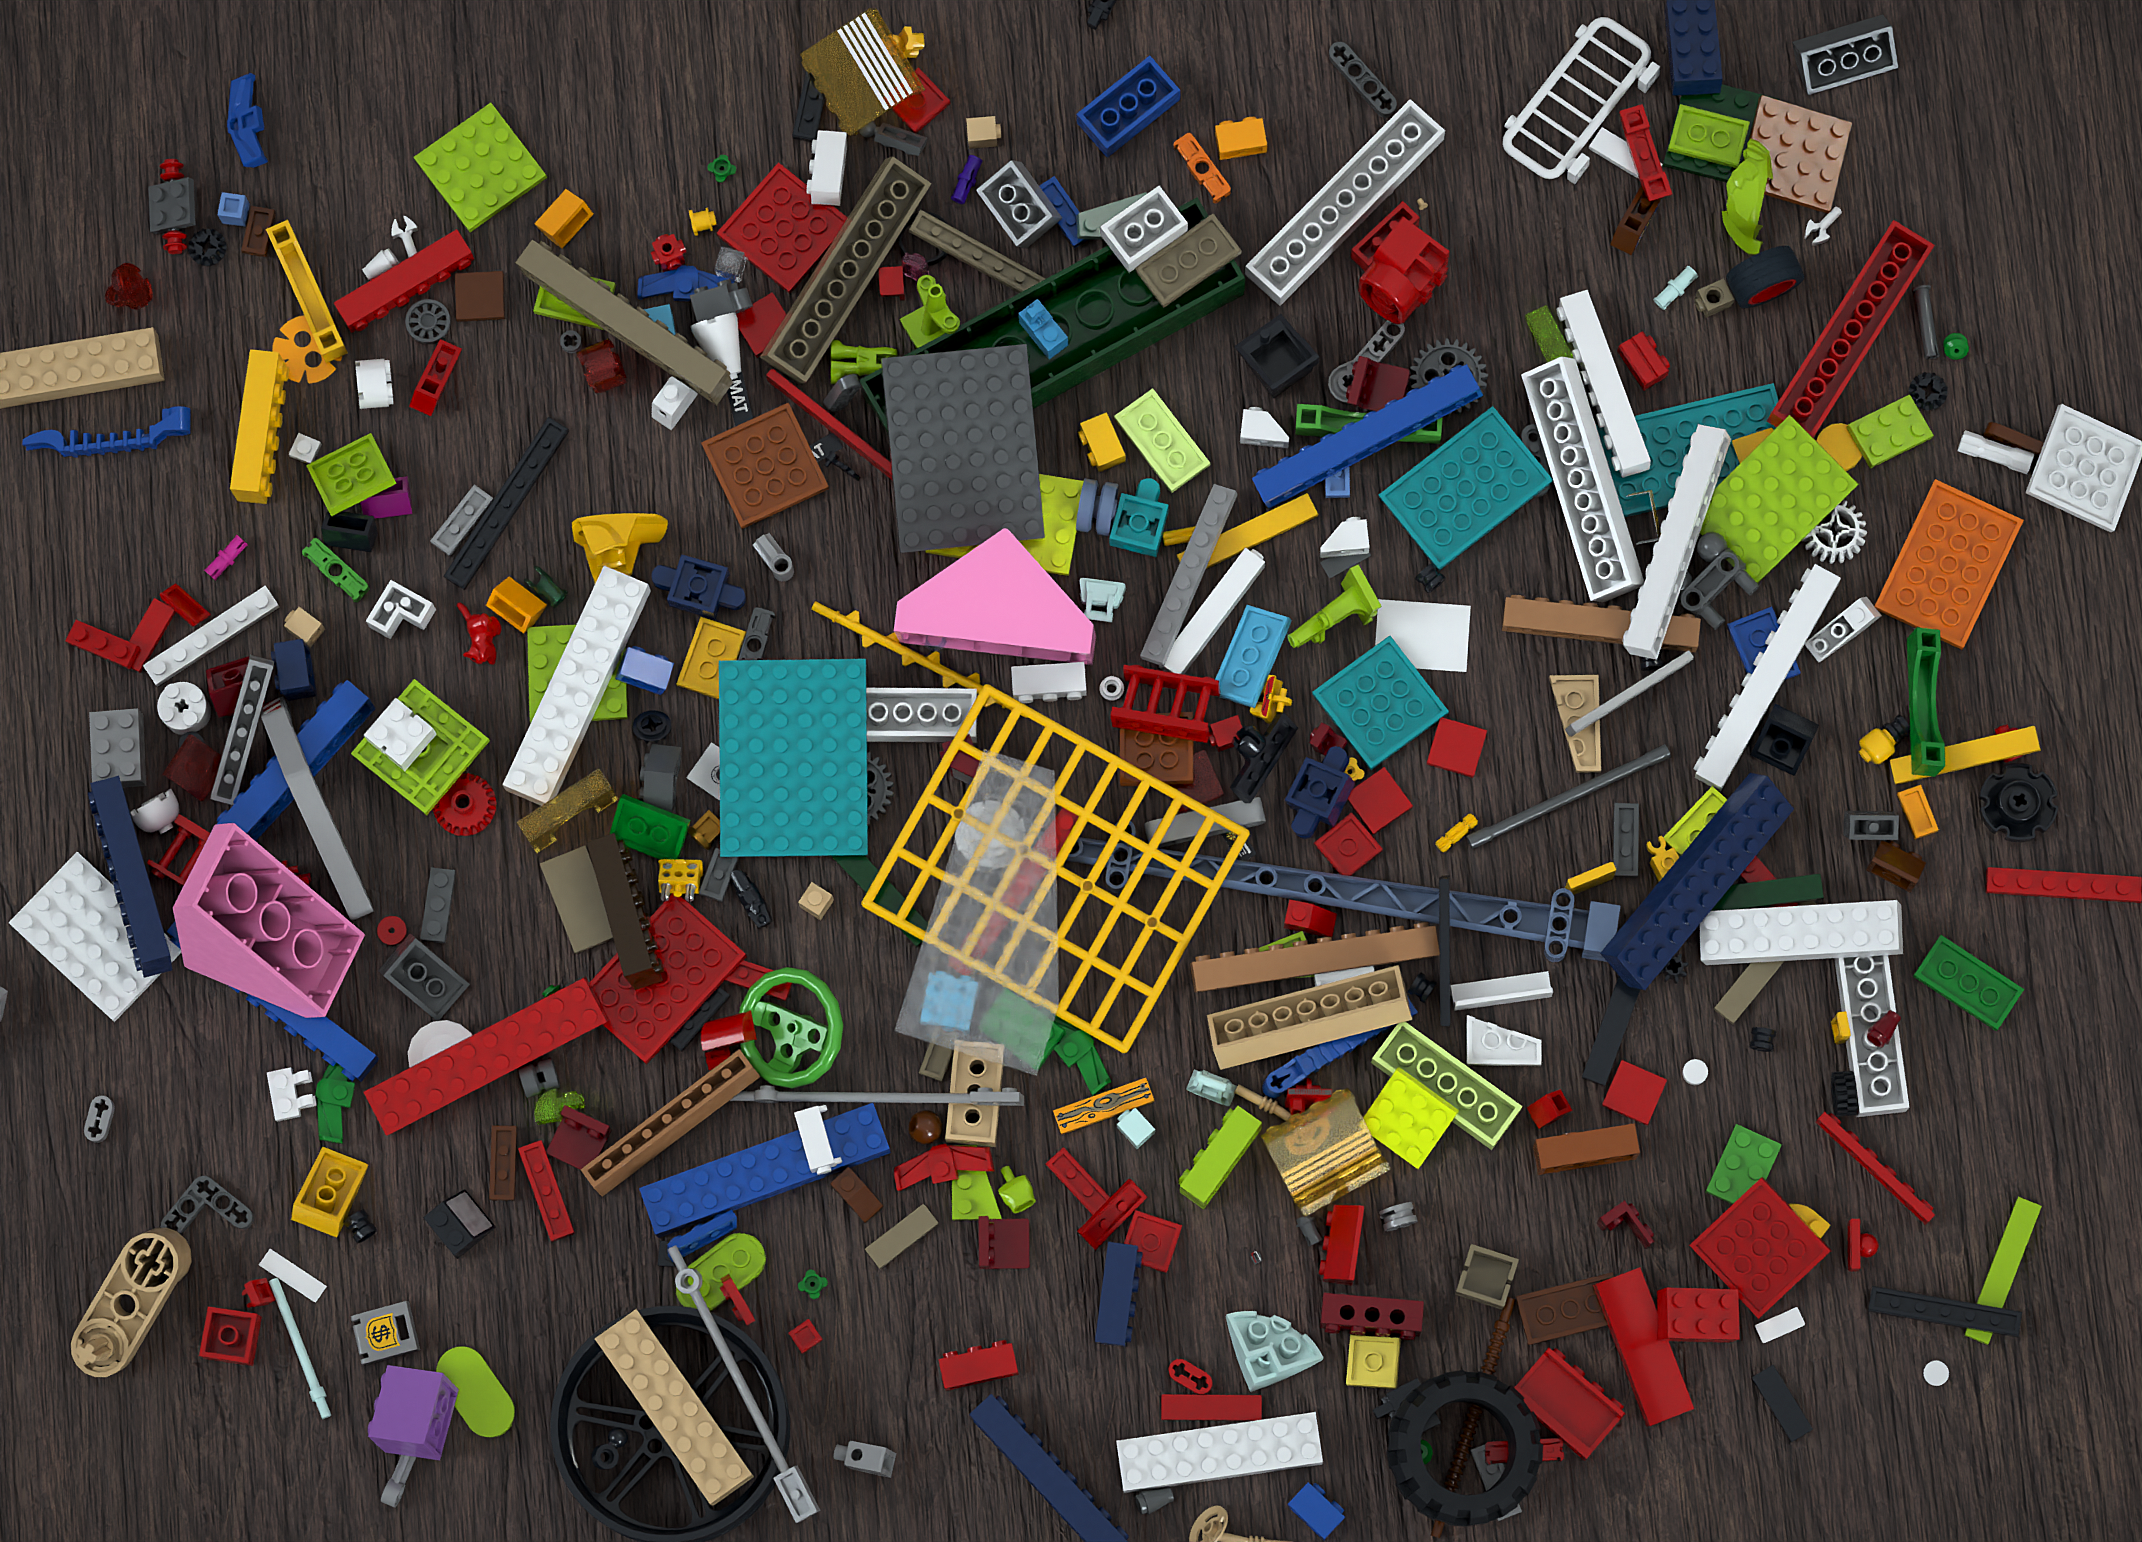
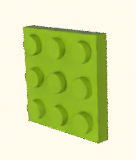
[306,433,397,516]

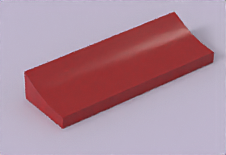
[1593,1267,1694,1427]

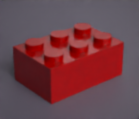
[1657,1287,1740,1343]

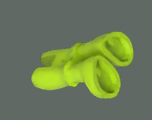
[830,340,898,384]

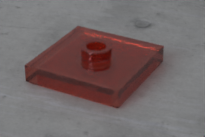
[162,734,222,801]
[1170,749,1224,814]

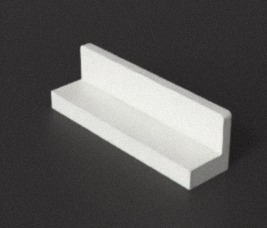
[1451,971,1553,1011]

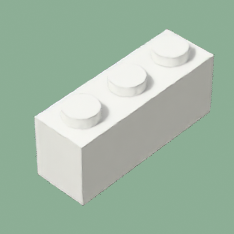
[807,130,847,206]
[1011,662,1087,703]

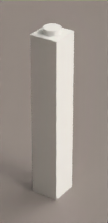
[1159,548,1265,675]

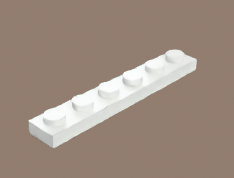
[143,586,279,687]

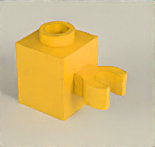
[1646,836,1679,882]

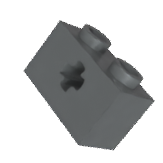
[1843,811,1899,840]

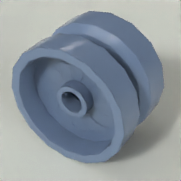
[1076,478,1119,536]

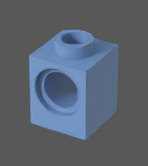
[217,192,250,227]

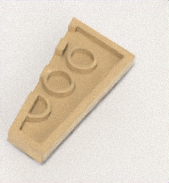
[1549,675,1601,773]

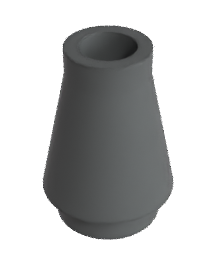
[1135,1487,1174,1515]

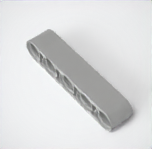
[1144,797,1266,848]

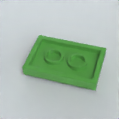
[1705,1124,1782,1205]

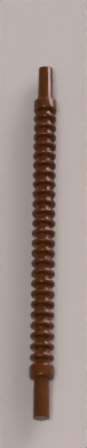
[1430,1297,1515,1539]

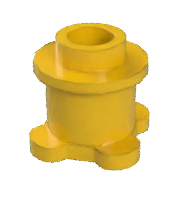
[689,207,717,236]

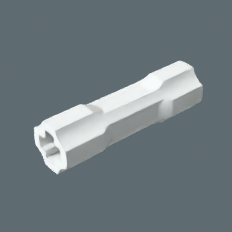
[1957,430,2034,474]

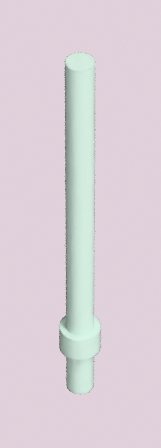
[269,1278,331,1419]

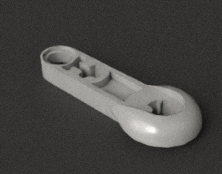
[1328,320,1405,403]

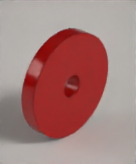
[377,916,407,946]

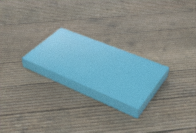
[1215,605,1292,708]

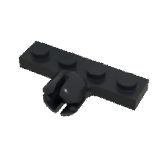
[1230,712,1298,803]

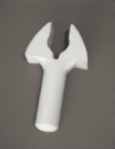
[1805,207,1842,245]
[391,216,418,257]

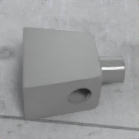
[834,1441,896,1478]

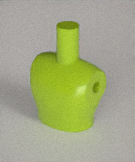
[998,1166,1036,1213]

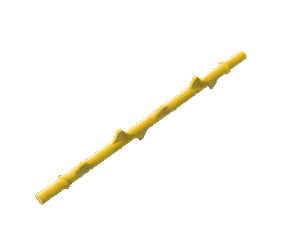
[811,601,1027,718]

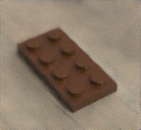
[1515,1272,1614,1346]

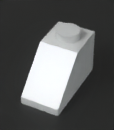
[1240,407,1289,448]
[1320,517,1369,558]

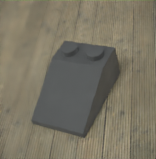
[378,933,470,1021]

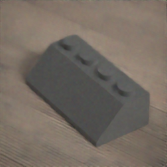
[1792,14,1898,95]

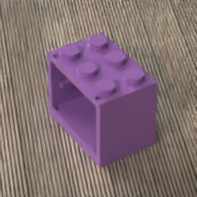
[368,1365,459,1460]

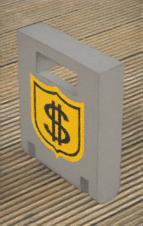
[351,1301,420,1365]

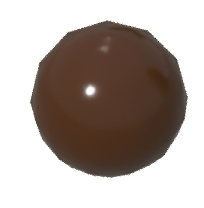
[909,1110,943,1144]

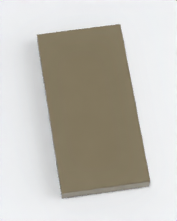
[1135,214,1242,308]
[540,846,613,954]

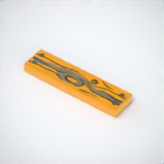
[1053,1078,1154,1135]

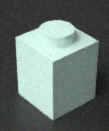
[1117,1108,1155,1149]

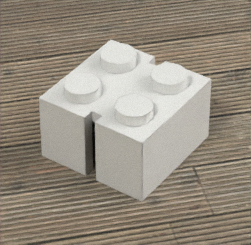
[364,698,437,771]

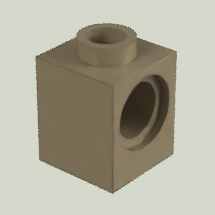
[1694,278,1734,318]

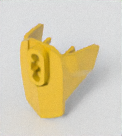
[572,513,668,584]

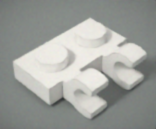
[267,1067,317,1122]

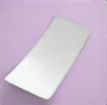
[1755,1307,1805,1343]

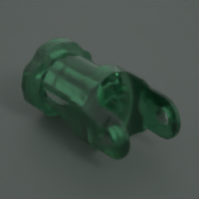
[524,566,568,608]

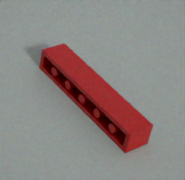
[334,229,474,333]

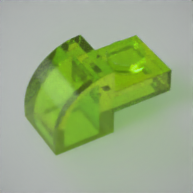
[534,1089,585,1125]

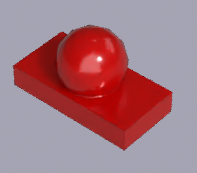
[1847,1219,1879,1272]

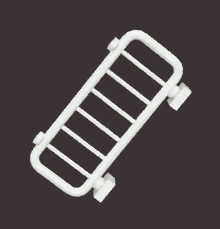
[1502,17,1660,184]

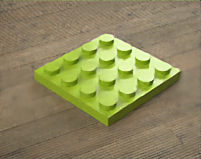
[414,103,547,232]
[527,625,628,723]

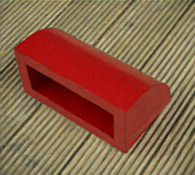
[701,1011,757,1051]

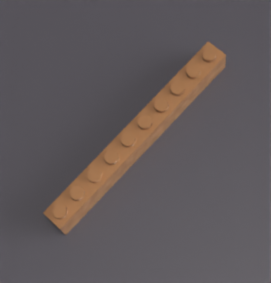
[1190,922,1440,993]

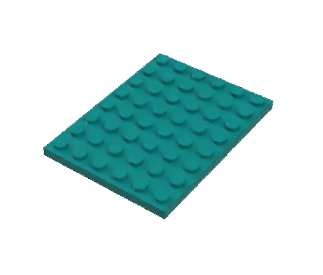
[719,659,868,857]

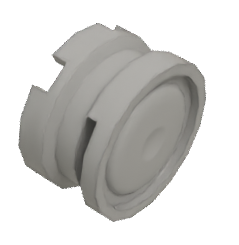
[1379,1202,1418,1232]

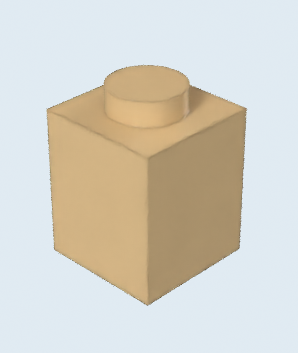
[966,116,1001,149]
[284,607,325,648]
[798,882,834,921]

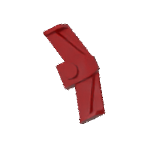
[894,1144,995,1191]

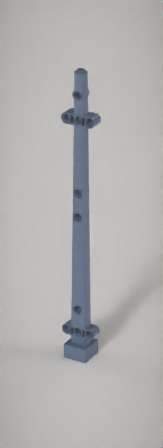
[1031,821,1620,962]

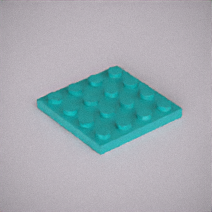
[1312,636,1449,770]

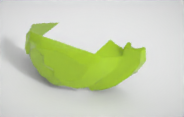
[1722,138,1773,256]

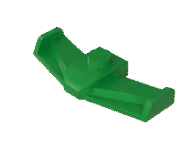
[1040,1009,1111,1096]
[315,1063,356,1144]

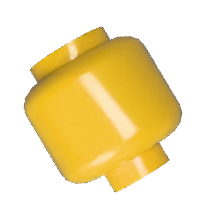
[1858,728,1896,764]

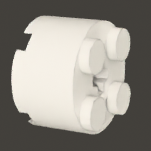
[355,359,393,409]
[157,682,211,735]

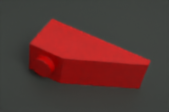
[409,339,462,416]

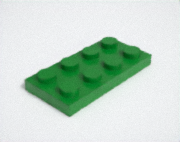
[1913,935,2024,1031]

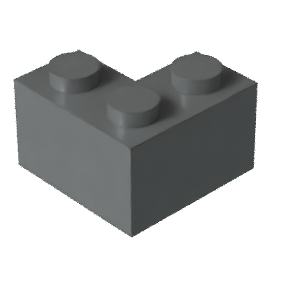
[639,744,681,813]

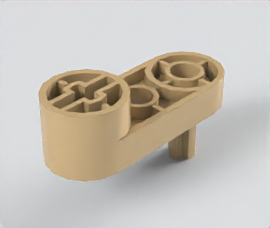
[71,1228,192,1377]

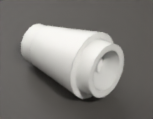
[362,248,399,281]

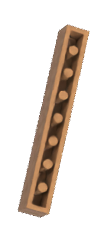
[1502,595,1701,653]
[581,1049,761,1197]

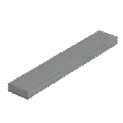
[1565,651,1694,737]

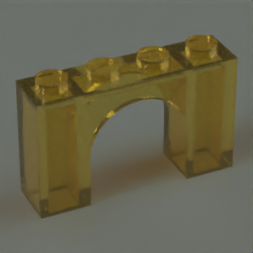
[516,768,618,854]

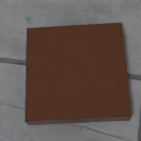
[455,271,505,322]

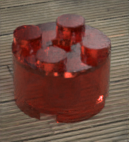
[577,338,627,394]

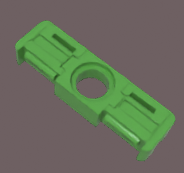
[302,538,370,602]

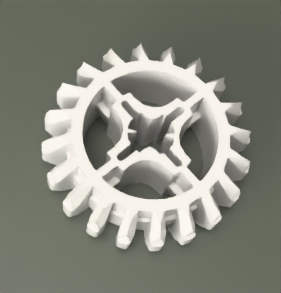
[1802,500,1867,564]

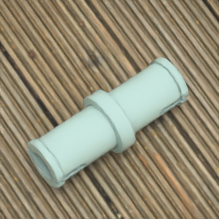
[1653,266,1698,310]

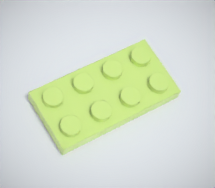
[1114,388,1210,493]

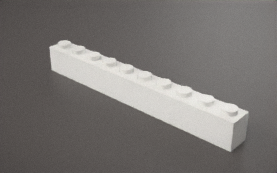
[1623,424,1731,660]
[1693,564,1841,792]

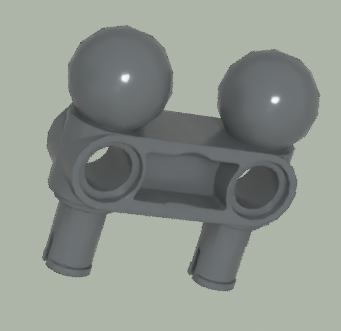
[1678,532,1760,630]

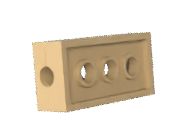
[945,1041,1005,1147]

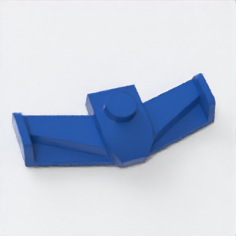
[227,73,268,168]
[637,265,735,301]

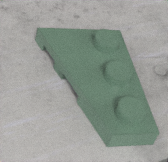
[1076,192,1147,240]

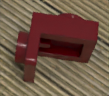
[1309,722,1347,756]

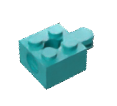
[1109,478,1169,557]

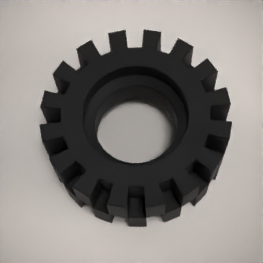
[1831,1071,1858,1117]

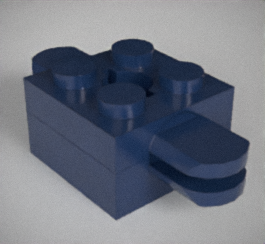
[651,554,746,620]
[1285,746,1355,839]

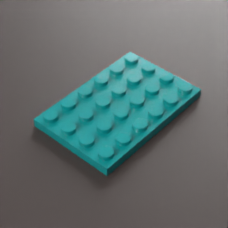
[1379,406,1553,571]

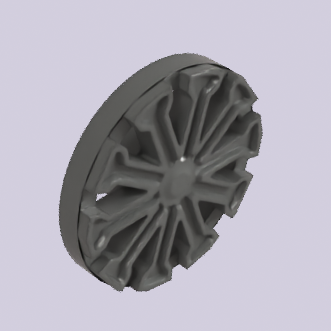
[405,299,451,344]

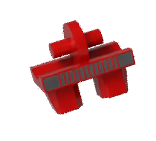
[1285,1078,1332,1117]

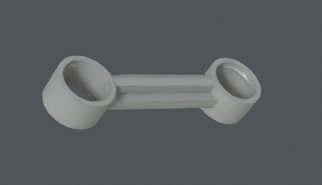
[381,1455,416,1508]

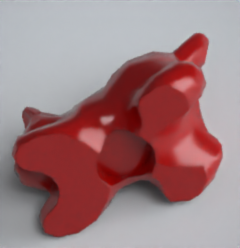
[457,603,501,665]

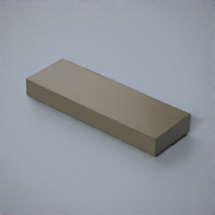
[865,1203,939,1269]

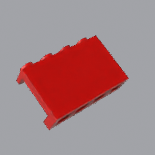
[1514,1347,1625,1461]

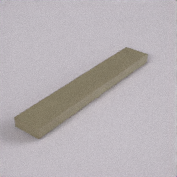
[908,209,1045,293]
[1714,901,1818,1025]

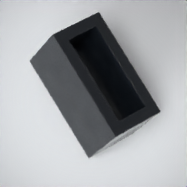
[321,509,378,552]

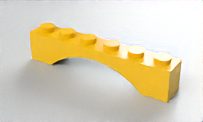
[266,220,348,363]

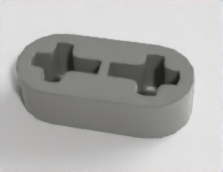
[84,1096,115,1143]

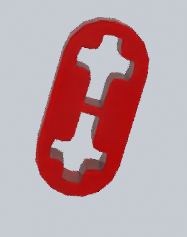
[1169,1359,1212,1395]

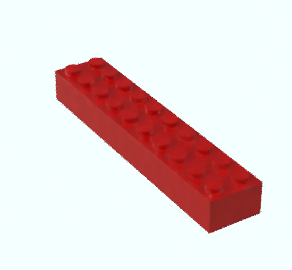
[1767,220,1935,438]
[363,976,609,1136]

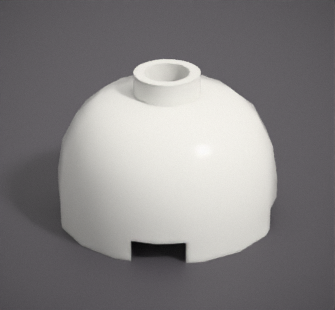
[130,789,179,834]

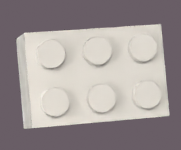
[1100,186,1188,273]

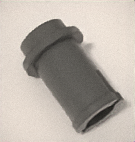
[1296,1213,1323,1247]

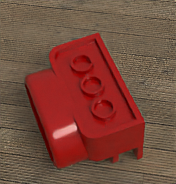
[1358,217,1450,324]

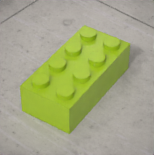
[1179,1106,1262,1209]

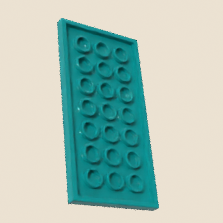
[1596,383,1778,518]

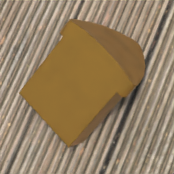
[688,810,720,850]

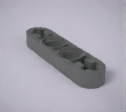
[1329,42,1397,118]

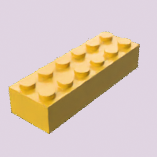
[230,349,289,504]

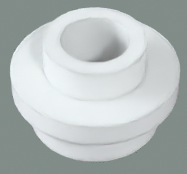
[1100,676,1124,701]

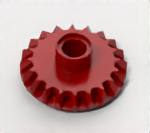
[433,773,496,836]

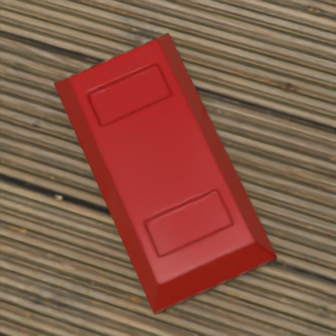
[160,583,211,627]

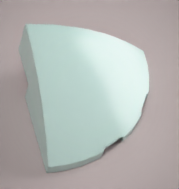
[1226,1311,1323,1392]

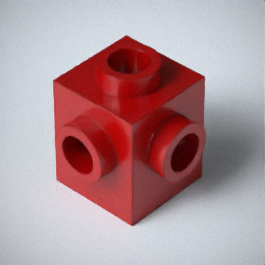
[650,234,686,272]

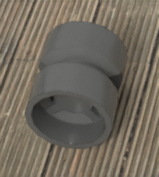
[518,1058,561,1098]

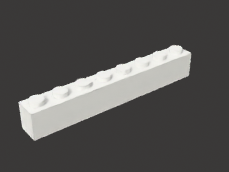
[1556,290,1651,478]

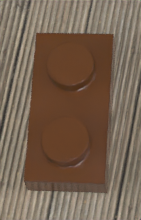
[241,206,276,257]

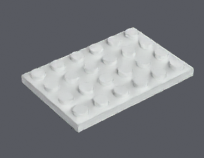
[9,852,181,1022]

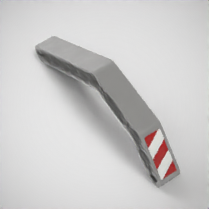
[261,697,374,921]

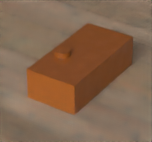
[1533,1123,1640,1175]

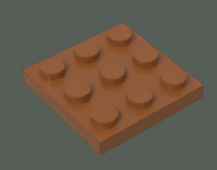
[1120,712,1194,786]

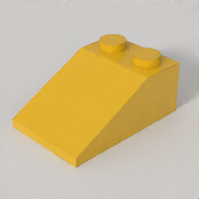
[291,1147,368,1237]

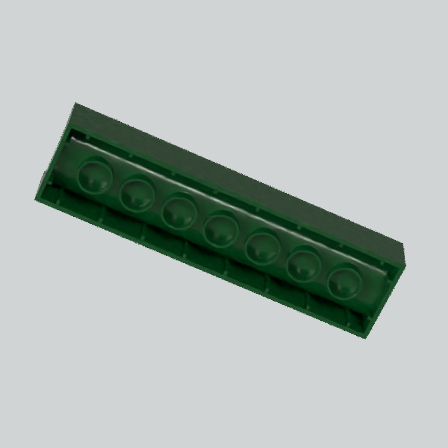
[859,197,1245,434]

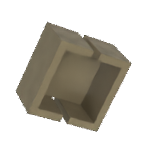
[1455,1244,1519,1310]

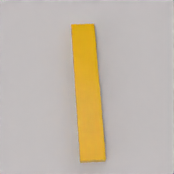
[1177,493,1318,569]
[1890,726,2041,785]

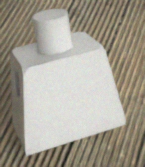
[652,376,698,430]

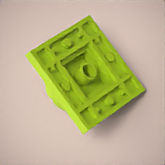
[351,679,490,815]

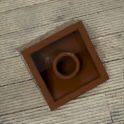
[1866,840,1926,893]

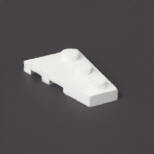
[1466,1015,1541,1066]

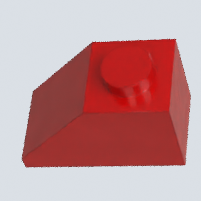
[1284,899,1337,938]

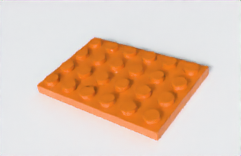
[1874,479,2024,650]

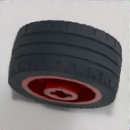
[1726,245,1804,308]

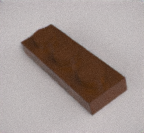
[489,1125,517,1201]

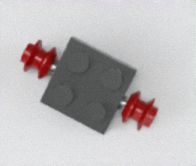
[148,159,196,254]

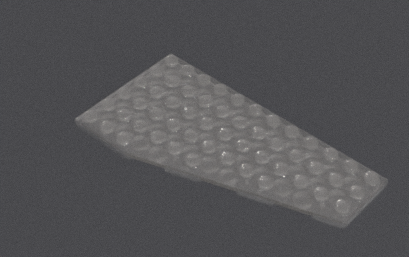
[894,749,1059,1076]

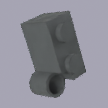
[690,279,753,322]

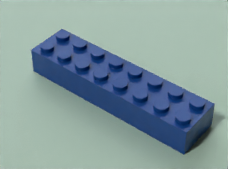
[216,680,376,841]

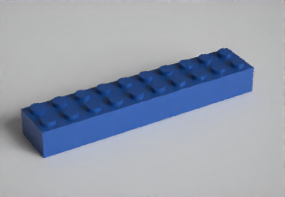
[639,1103,891,1238]

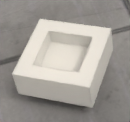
[289,433,322,464]

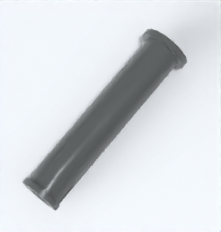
[1911,285,1940,359]

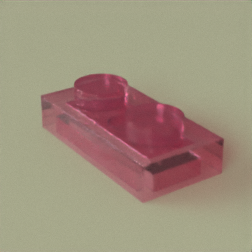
[902,252,929,281]

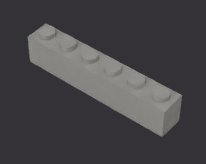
[210,655,274,805]

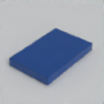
[1726,607,1801,680]

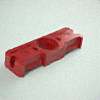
[1484,1438,1564,1465]

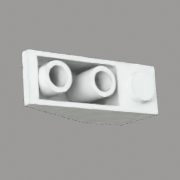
[1805,597,1882,663]

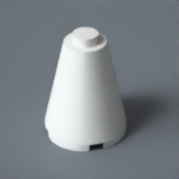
[691,313,741,380]

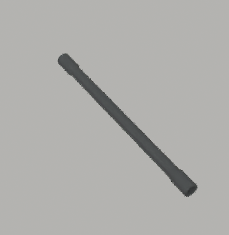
[1466,744,1671,849]

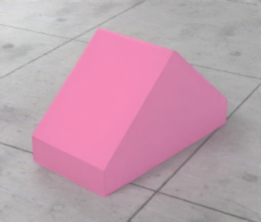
[894,528,1096,665]
[173,823,365,1018]

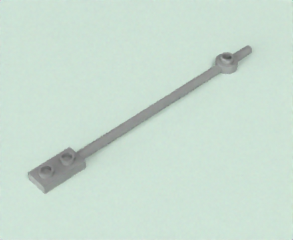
[730,1085,1024,1106]
[668,1245,820,1523]

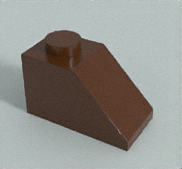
[830,1167,883,1223]

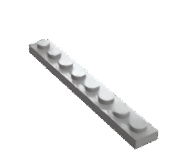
[1140,484,1238,666]

